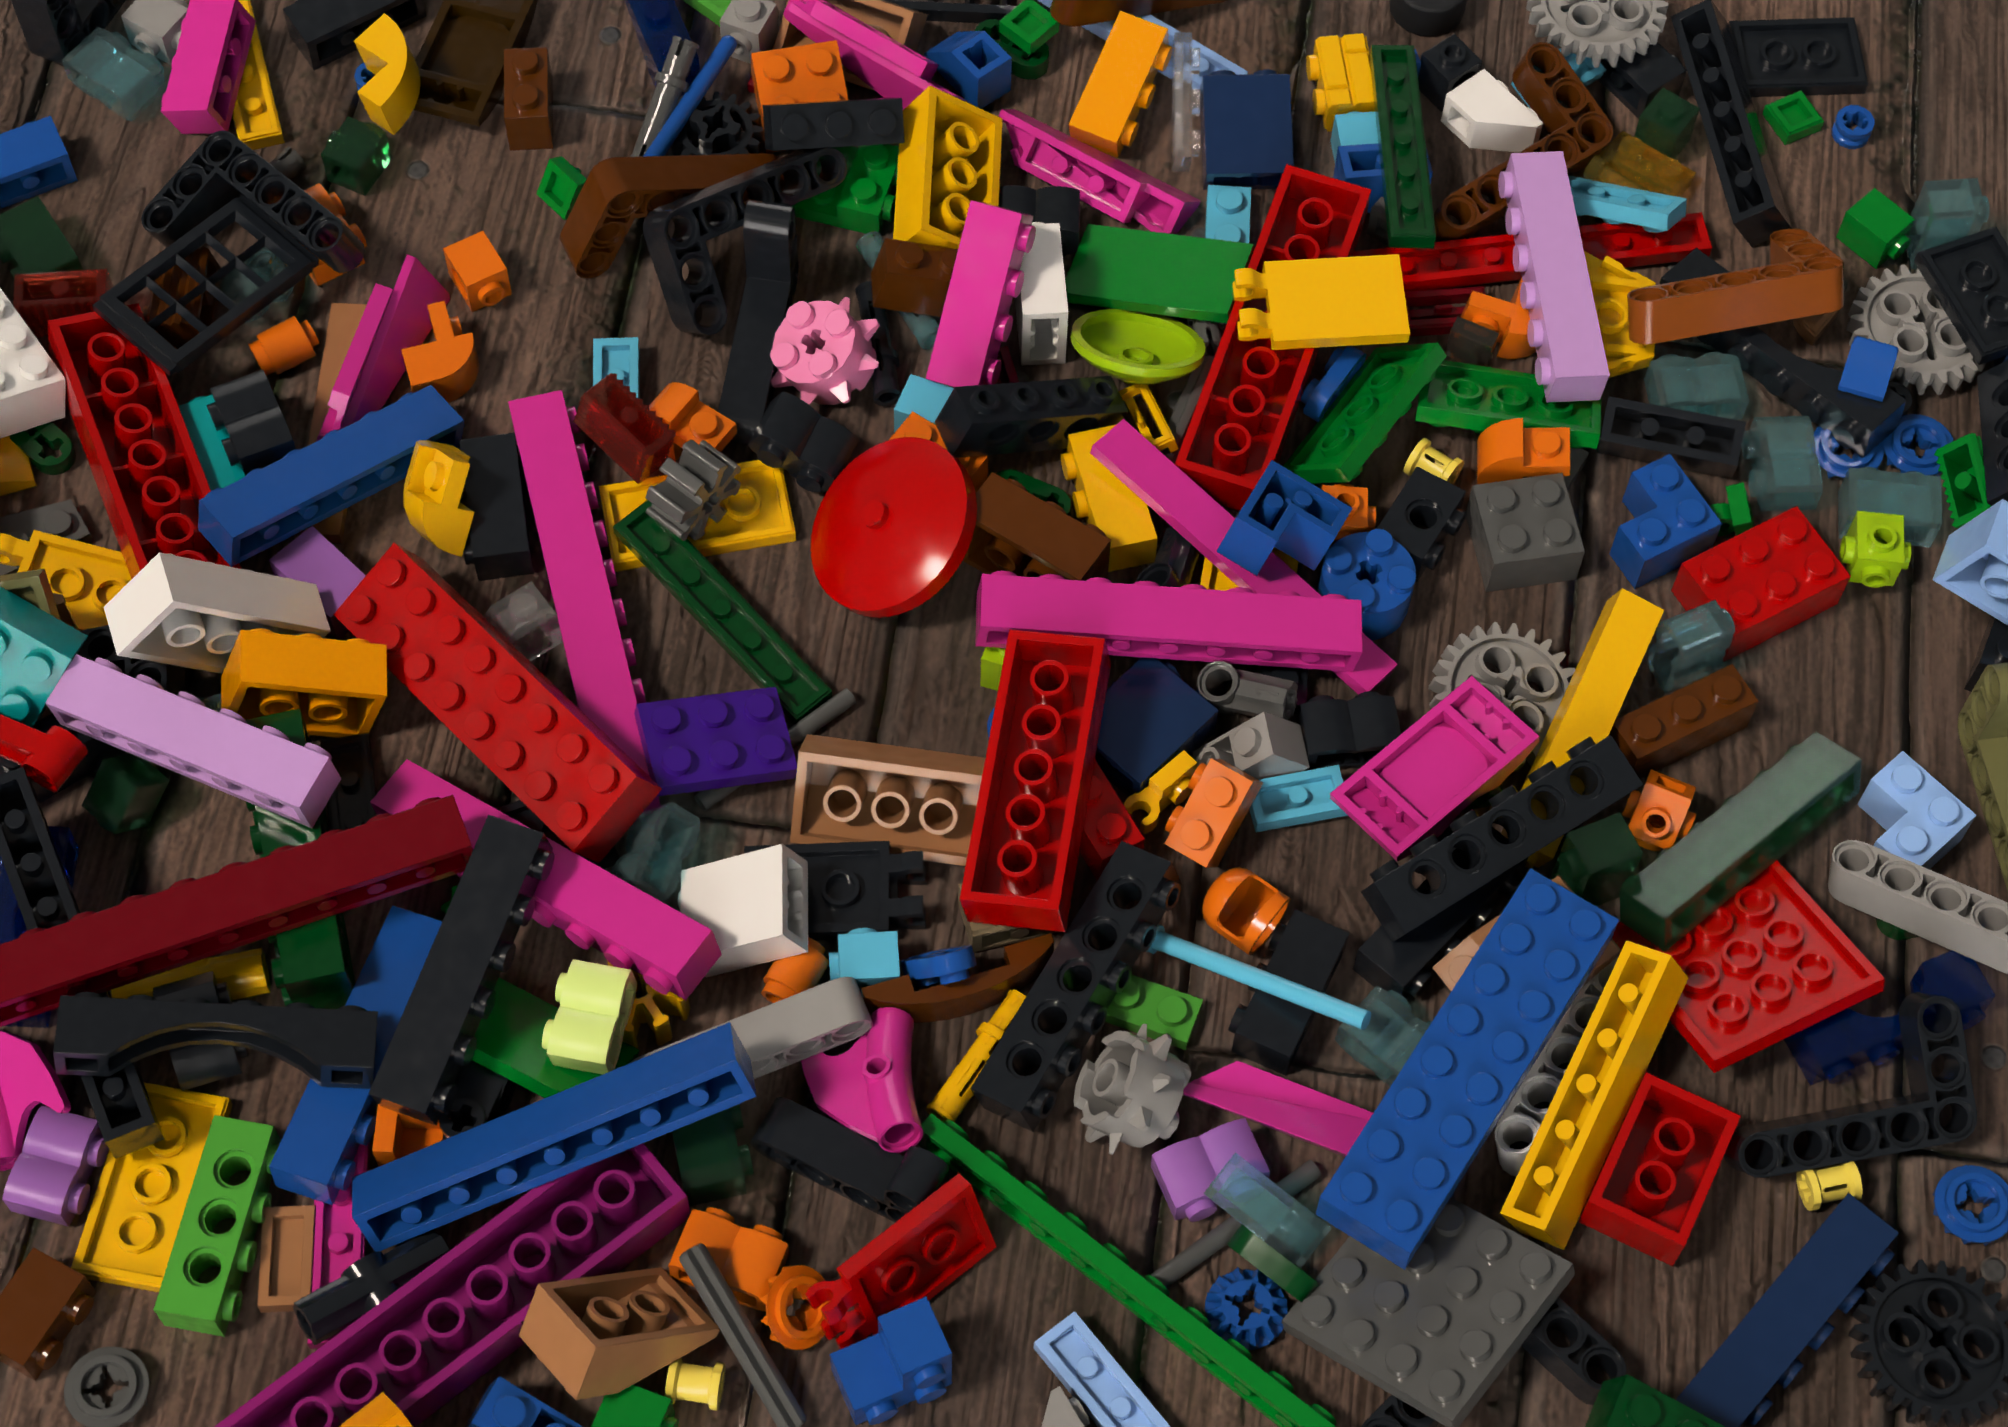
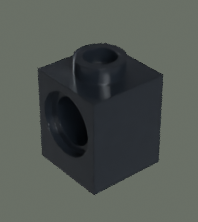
[1418,34,1482,113]

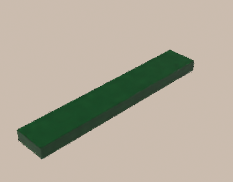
[1369,45,1436,248]
[613,500,832,724]

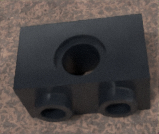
[1377,467,1467,582]

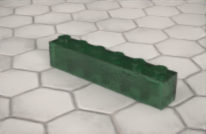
[1619,732,1862,952]

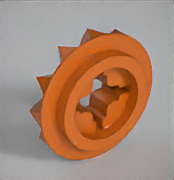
[760,1265,830,1350]

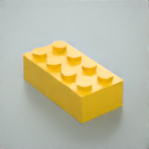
[893,85,1003,249]

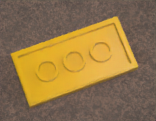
[599,459,796,572]
[71,1082,233,1293]

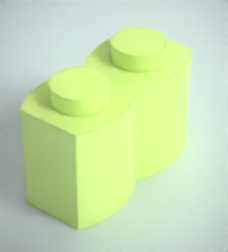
[542,959,637,1075]

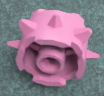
[770,297,880,405]

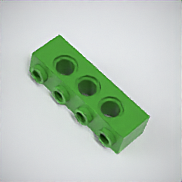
[153,1115,281,1337]

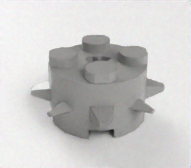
[1074,1024,1191,1155]

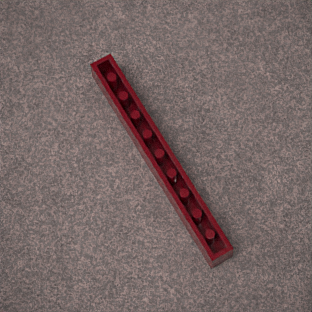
[0,795,473,1027]

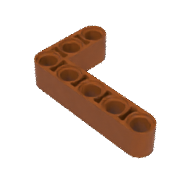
[1627,229,1844,344]

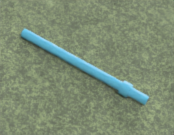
[1147,924,1371,1030]

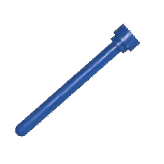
[644,35,737,156]

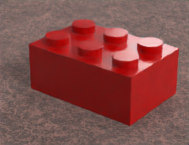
[1671,506,1851,662]
[1578,1072,1741,1267]

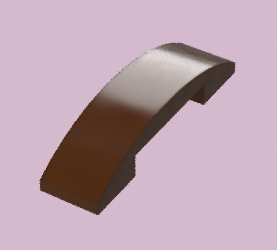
[861,933,1054,1023]

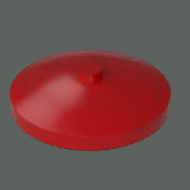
[811,437,977,618]

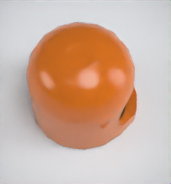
[1202,867,1291,955]

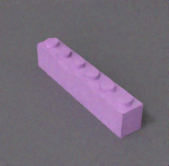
[1498,151,1610,403]
[45,654,341,828]

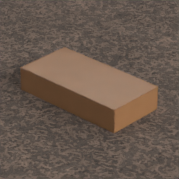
[258,1205,315,1313]

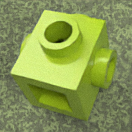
[1839,511,1911,588]

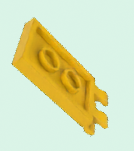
[1232,254,1410,350]
[0,530,131,631]

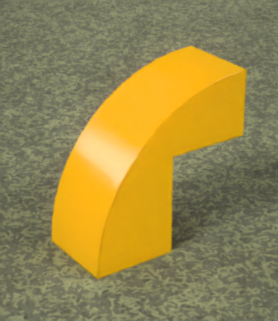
[354,13,420,135]

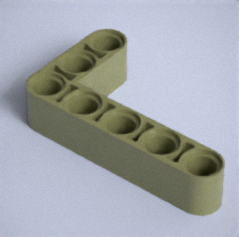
[1957,662,2008,891]

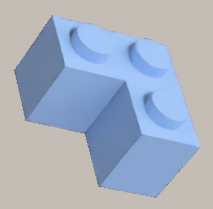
[1857,751,1977,869]

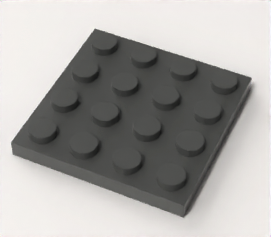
[1282,1197,1575,1427]

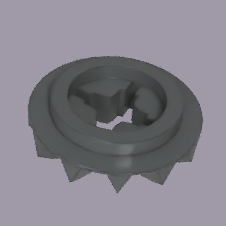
[64,1347,151,1427]

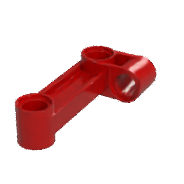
[0,714,88,792]

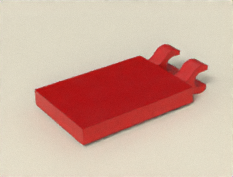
[805,1173,997,1350]

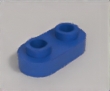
[1301,346,1367,422]
[900,945,977,988]

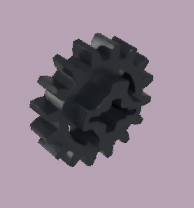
[671,91,764,156]

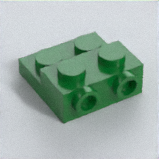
[795,144,899,237]

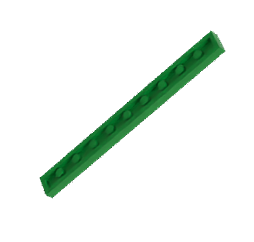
[919,1113,1337,1427]

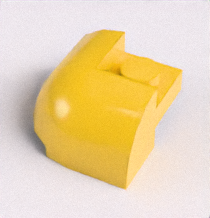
[403,440,475,557]

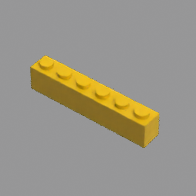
[1500,940,1688,1250]

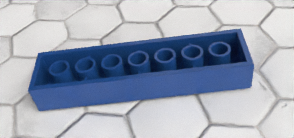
[1316,868,1619,1270]

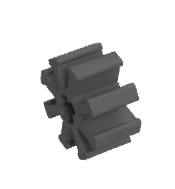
[645,440,741,541]

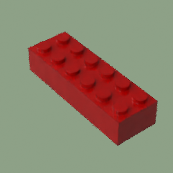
[959,629,1111,932]

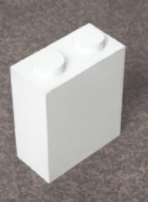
[1015,222,1068,366]
[678,844,808,978]

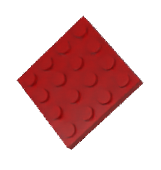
[1612,850,1885,1073]

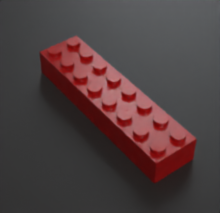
[1175,164,1372,511]
[48,303,241,579]
[333,542,662,863]

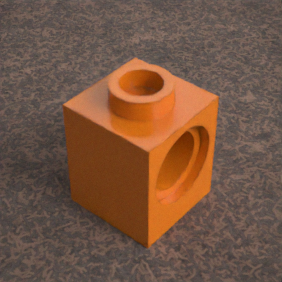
[443,231,512,312]

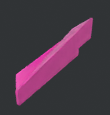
[784,0,967,110]
[999,109,1201,234]
[316,254,450,442]
[1183,1061,1373,1157]

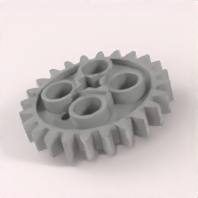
[1526,0,1669,68]
[1846,264,1986,395]
[1428,622,1575,772]

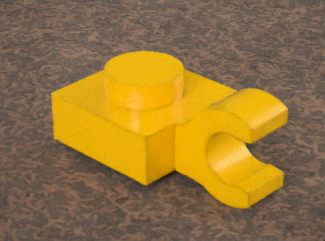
[1124,750,1197,834]

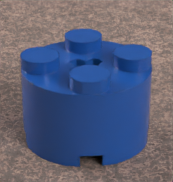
[1318,529,1416,640]

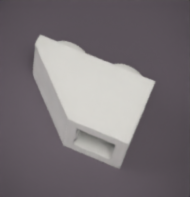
[1441,69,1543,153]

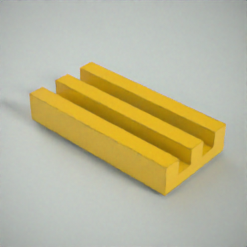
[1119,384,1178,453]

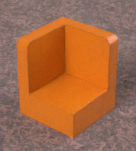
[372,1104,444,1166]

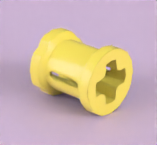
[1403,438,1464,485]
[1796,1161,1863,1211]
[665,1358,726,1411]

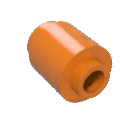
[248,316,320,376]
[761,937,829,1004]

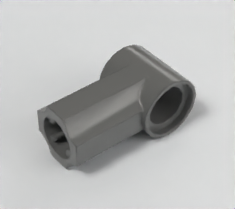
[1197,661,1298,720]

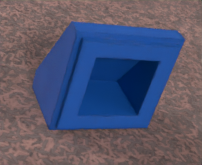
[1837,336,1899,402]

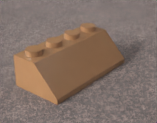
[790,734,985,866]

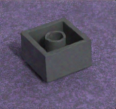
[1466,473,1585,592]

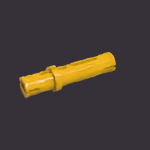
[926,989,1026,1122]

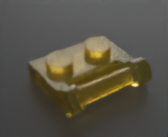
[1583,130,1696,197]

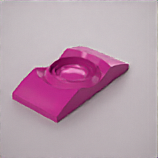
[1330,676,1540,862]

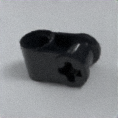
[439,1060,517,1140]

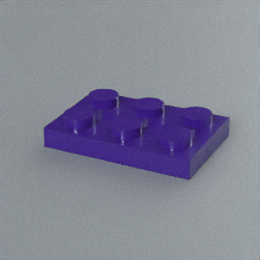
[634,687,797,797]

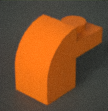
[1458,278,1536,359]
[401,300,479,403]
[637,382,737,462]
[1477,418,1570,484]

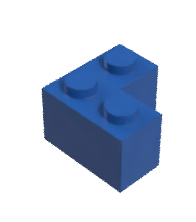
[1609,454,1722,589]
[1216,460,1353,576]
[830,1296,952,1425]

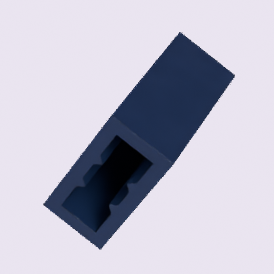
[1199,69,1294,190]
[1095,658,1219,797]

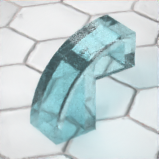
[1203,1152,1332,1268]

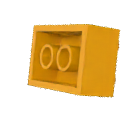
[221,628,387,738]

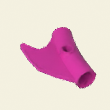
[801,1007,923,1153]
[0,1030,71,1171]

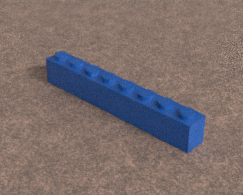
[352,1022,757,1252]

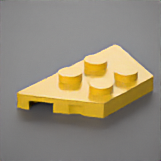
[1584,251,1656,378]

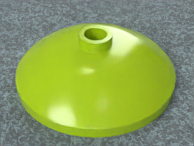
[1071,309,1206,385]

